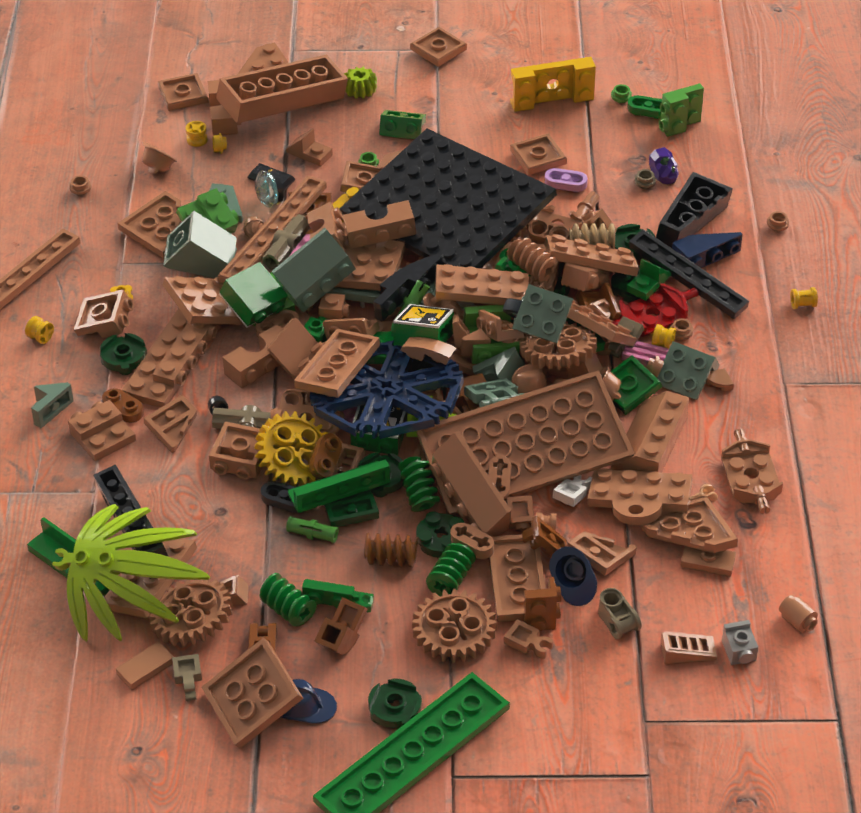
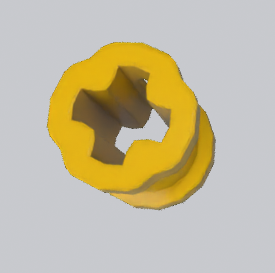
[790,287,818,309]

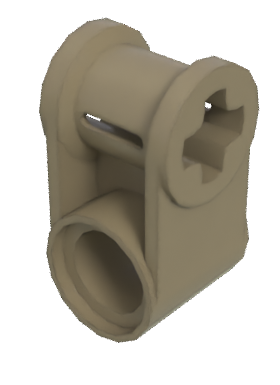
[598,588,642,639]

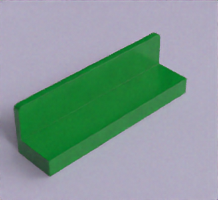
[288,459,390,513]
[27,517,110,596]

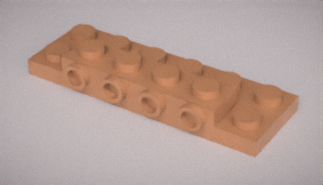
[122,308,222,408]

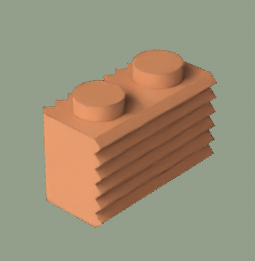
[561,263,609,292]

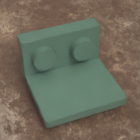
[657,341,720,400]

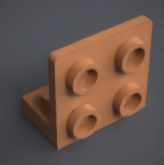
[267,318,325,380]

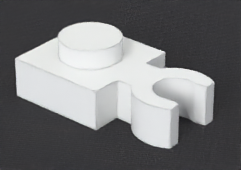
[553,475,592,507]

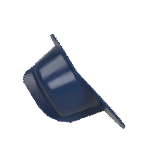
[549,546,597,606]
[281,679,337,724]

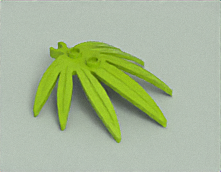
[52,504,210,642]

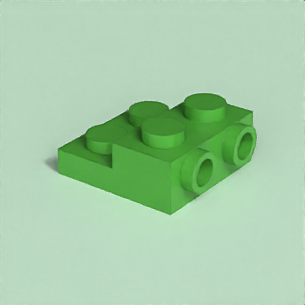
[659,83,704,137]
[176,188,239,233]

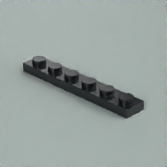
[628,229,749,319]

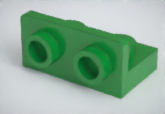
[379,110,426,139]

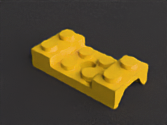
[510,57,596,112]

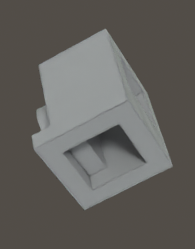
[722,620,758,665]

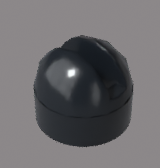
[208,395,228,415]

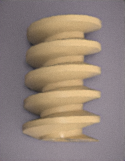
[569,223,615,249]

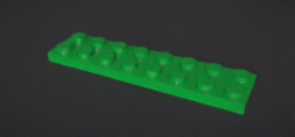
[313,672,510,813]

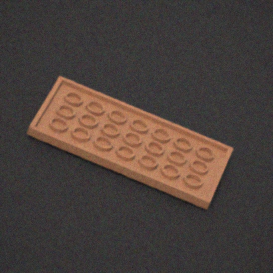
[416,370,635,516]

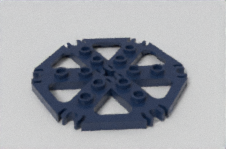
[309,340,464,439]

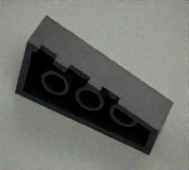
[656,172,733,248]

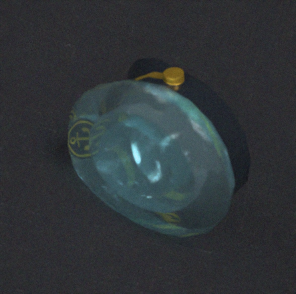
[255,169,284,208]

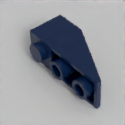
[672,232,743,268]

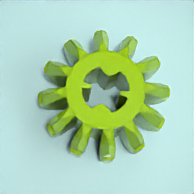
[344,66,377,99]

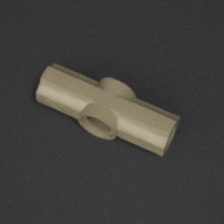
[262,214,310,270]
[212,405,271,429]

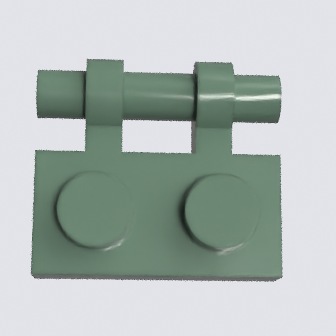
[464,378,524,408]

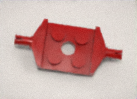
[612,283,698,337]

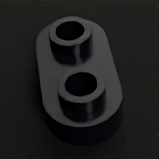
[261,481,298,513]

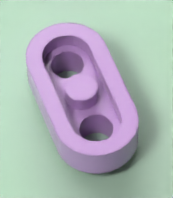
[545,168,588,192]

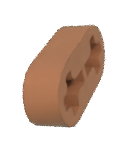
[488,455,512,500]
[451,523,494,559]

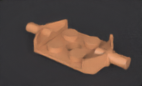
[721,428,783,514]

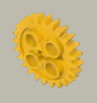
[254,411,331,486]

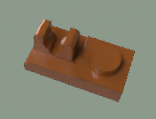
[522,516,567,557]

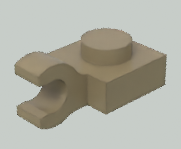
[608,316,644,358]
[172,654,202,701]

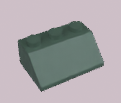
[271,228,356,312]

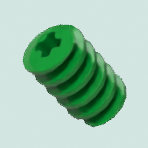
[398,456,441,512]
[426,543,476,596]
[259,573,317,627]

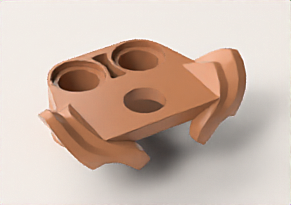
[526,205,590,244]
[270,389,344,434]

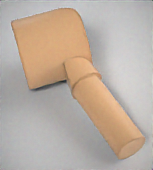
[689,484,718,503]

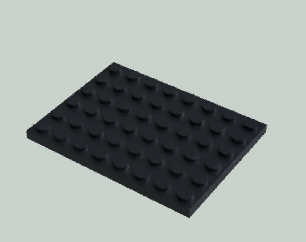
[339,128,557,269]

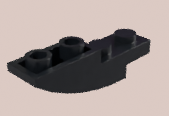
[373,254,443,322]

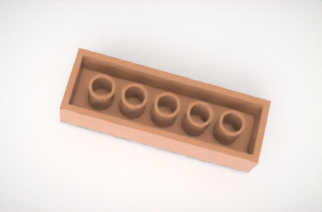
[216,54,348,123]

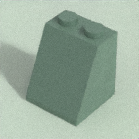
[163,211,237,278]

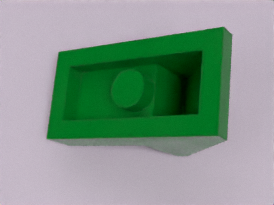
[627,259,671,301]

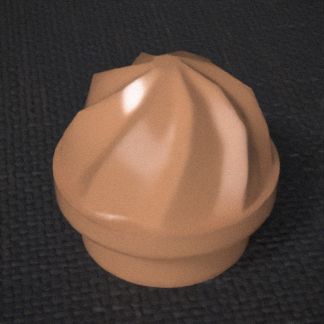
[243,216,264,238]

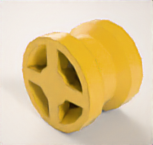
[186,121,208,147]
[25,316,54,344]
[652,324,676,349]

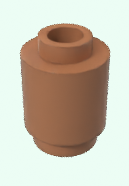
[779,595,818,633]

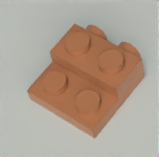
[74,289,134,338]
[68,400,136,461]
[209,422,263,480]

